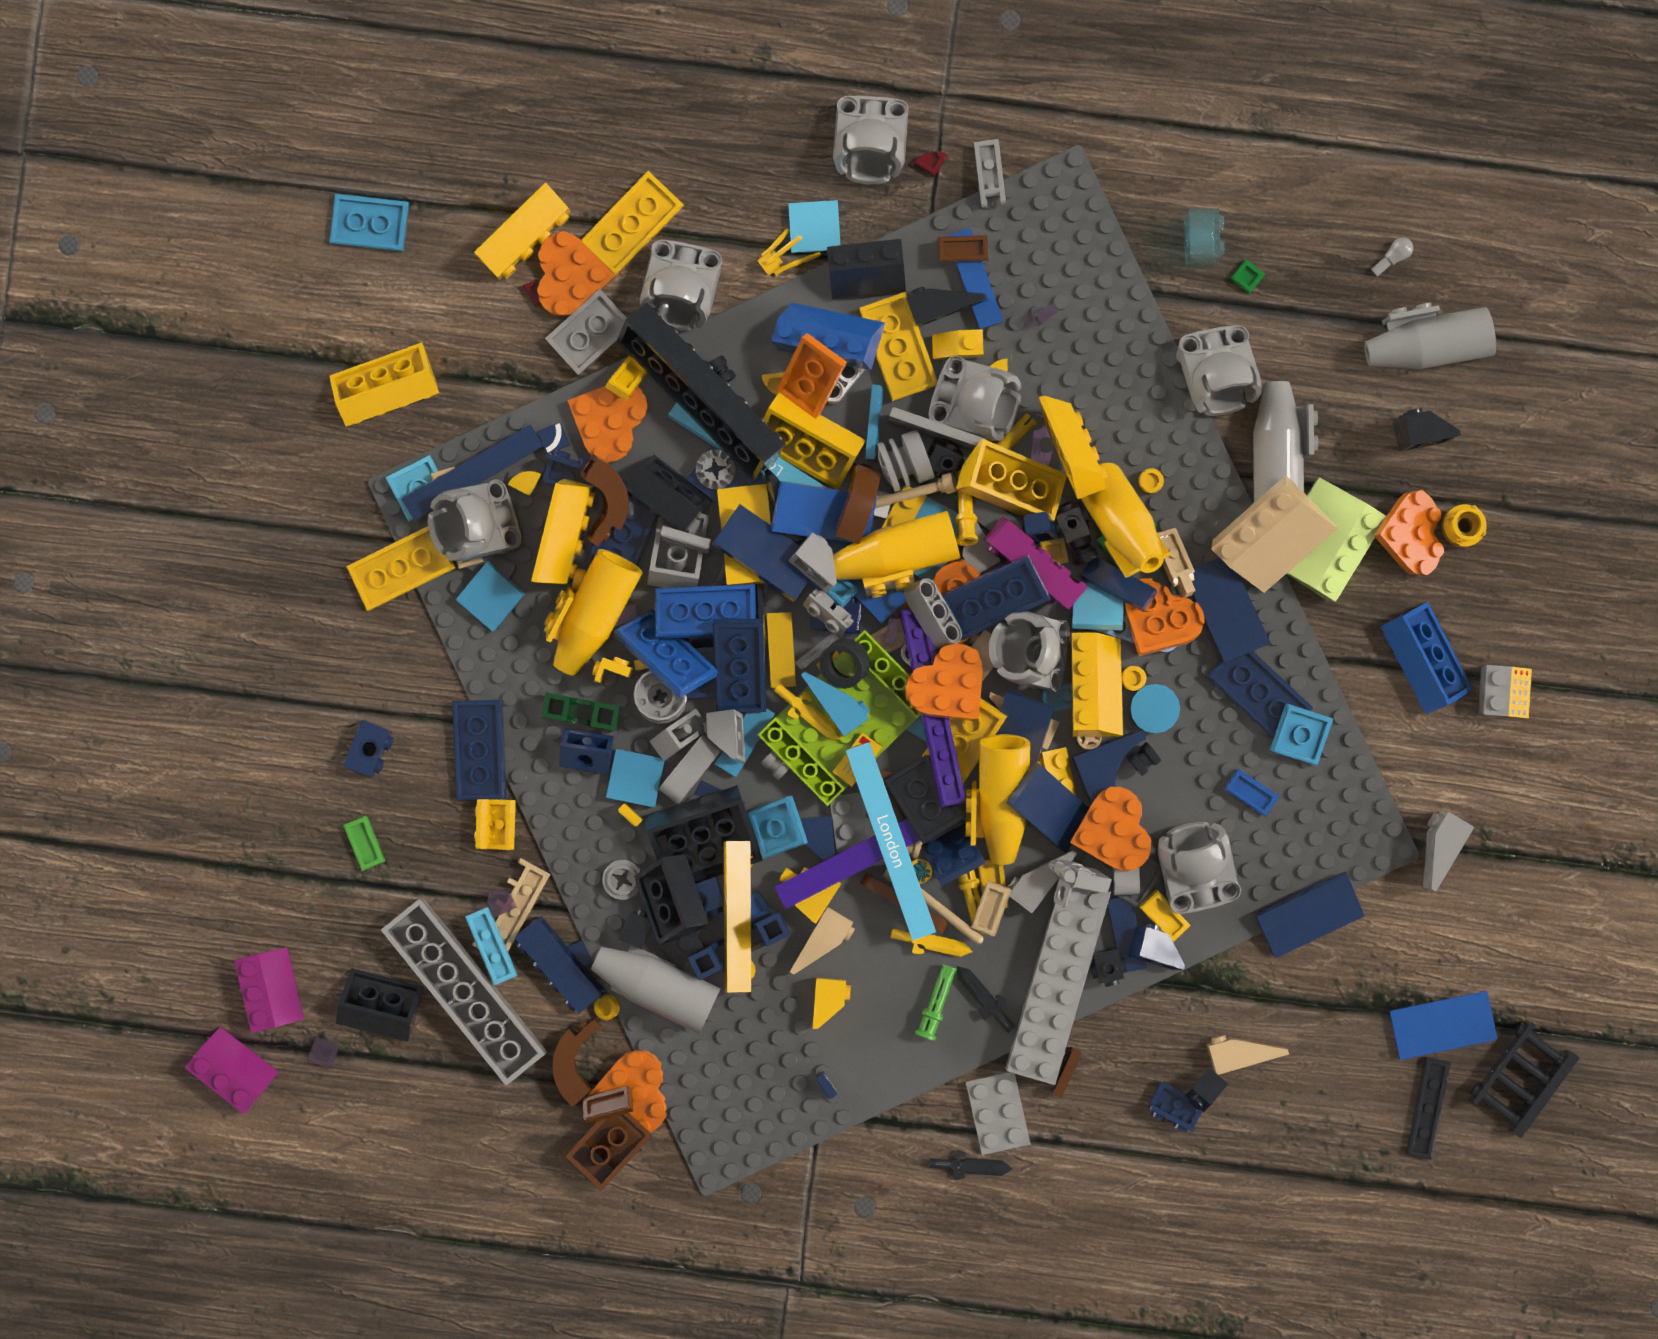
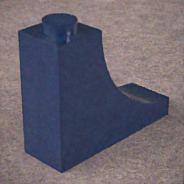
[1072,730,1147,805]

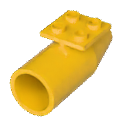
[1080,463,1170,578]
[833,511,960,598]
[544,549,643,676]
[966,734,1030,865]

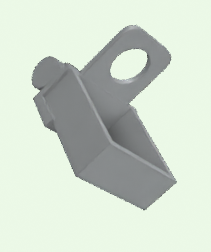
[1048,859,1112,908]

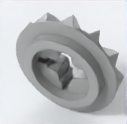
[696,450,736,489]
[602,860,640,900]

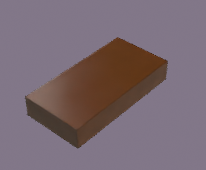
[938,235,988,263]
[1051,1047,1082,1098]
[582,1086,634,1124]

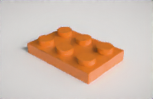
[777,333,847,419]

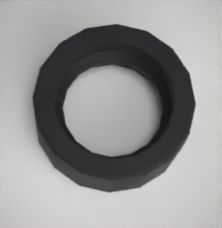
[820,638,870,689]

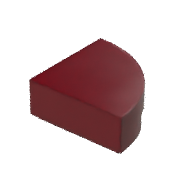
[914,151,948,177]
[522,282,541,307]

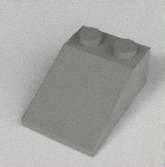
[647,514,710,588]
[1423,811,1474,892]

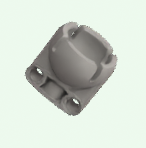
[833,96,909,184]
[640,240,722,331]
[1176,325,1262,416]
[928,356,1021,441]
[428,479,521,562]
[989,611,1070,692]
[1158,822,1241,914]

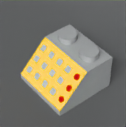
[1478,665,1532,718]

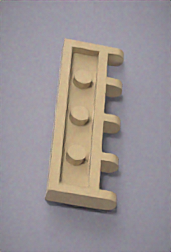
[472,858,551,952]

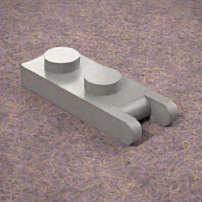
[974,139,1006,208]

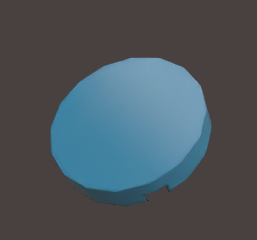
[1130,684,1180,733]

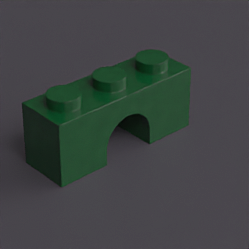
[541,692,621,731]

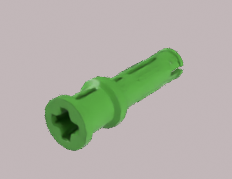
[914,964,957,1041]

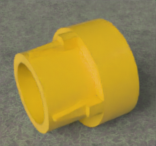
[1441,504,1486,547]

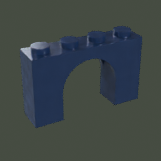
[688,910,791,980]

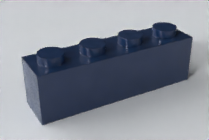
[515,915,605,1014]

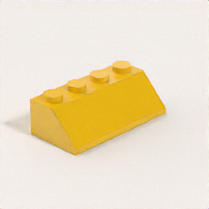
[474,182,570,280]
[329,343,439,427]
[763,392,866,489]
[1039,396,1108,499]
[956,439,1067,521]
[1071,633,1123,737]

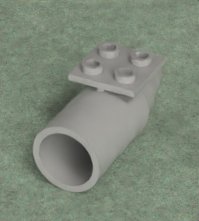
[1364,303,1496,369]
[1253,381,1318,503]
[591,945,721,1034]

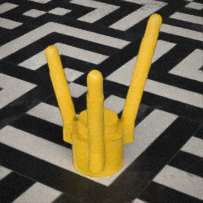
[757,229,821,276]

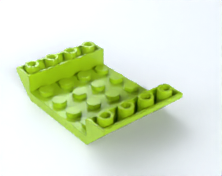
[758,630,921,806]

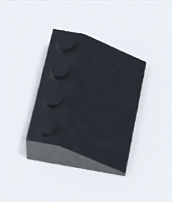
[643,785,763,883]

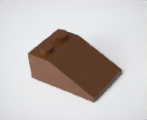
[564,1113,652,1191]

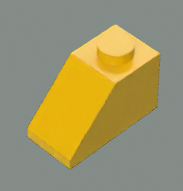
[932,329,984,360]
[813,977,851,1029]

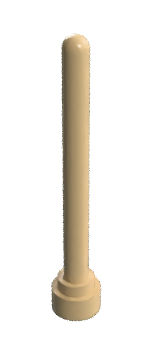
[875,472,958,508]
[882,870,984,944]

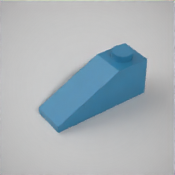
[801,672,870,736]

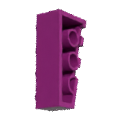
[983,517,1088,610]

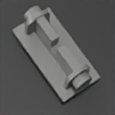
[803,588,854,637]

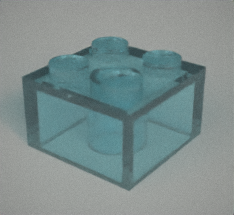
[1184,208,1224,266]

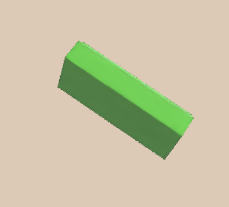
[343,816,386,871]

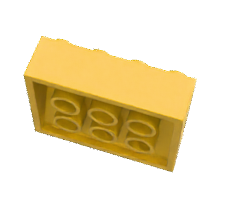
[531,478,596,584]

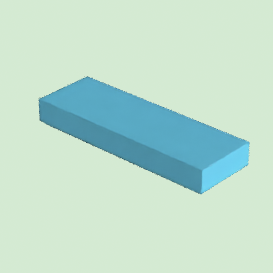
[465,907,518,986]

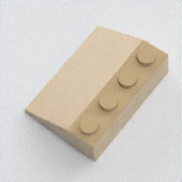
[1211,475,1338,593]

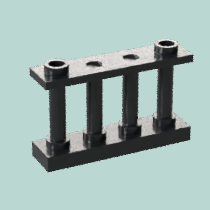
[1468,1020,1580,1138]

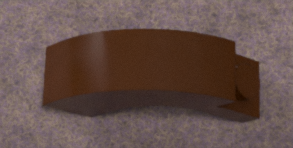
[580,453,628,547]
[836,463,881,544]
[553,1018,602,1107]

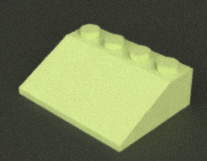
[1286,477,1386,602]

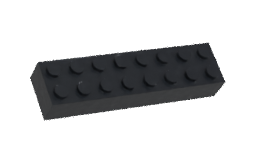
[617,303,786,481]

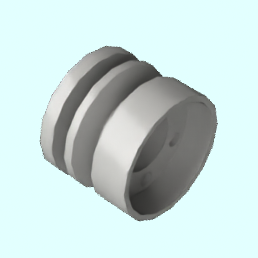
[877,429,935,493]
[634,671,687,725]

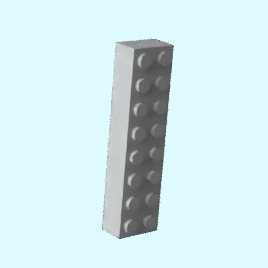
[1005,887,1111,1085]
[381,897,547,1086]

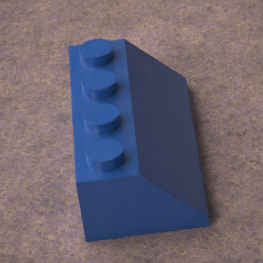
[771,303,885,370]
[1380,602,1473,715]

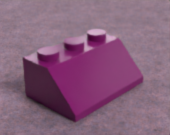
[234,947,304,1033]
[185,1027,279,1114]

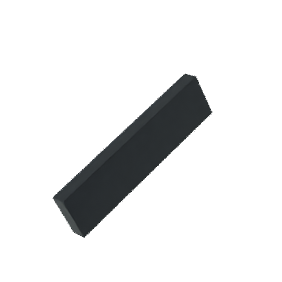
[1406,1057,1451,1160]

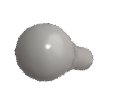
[1371,237,1414,277]

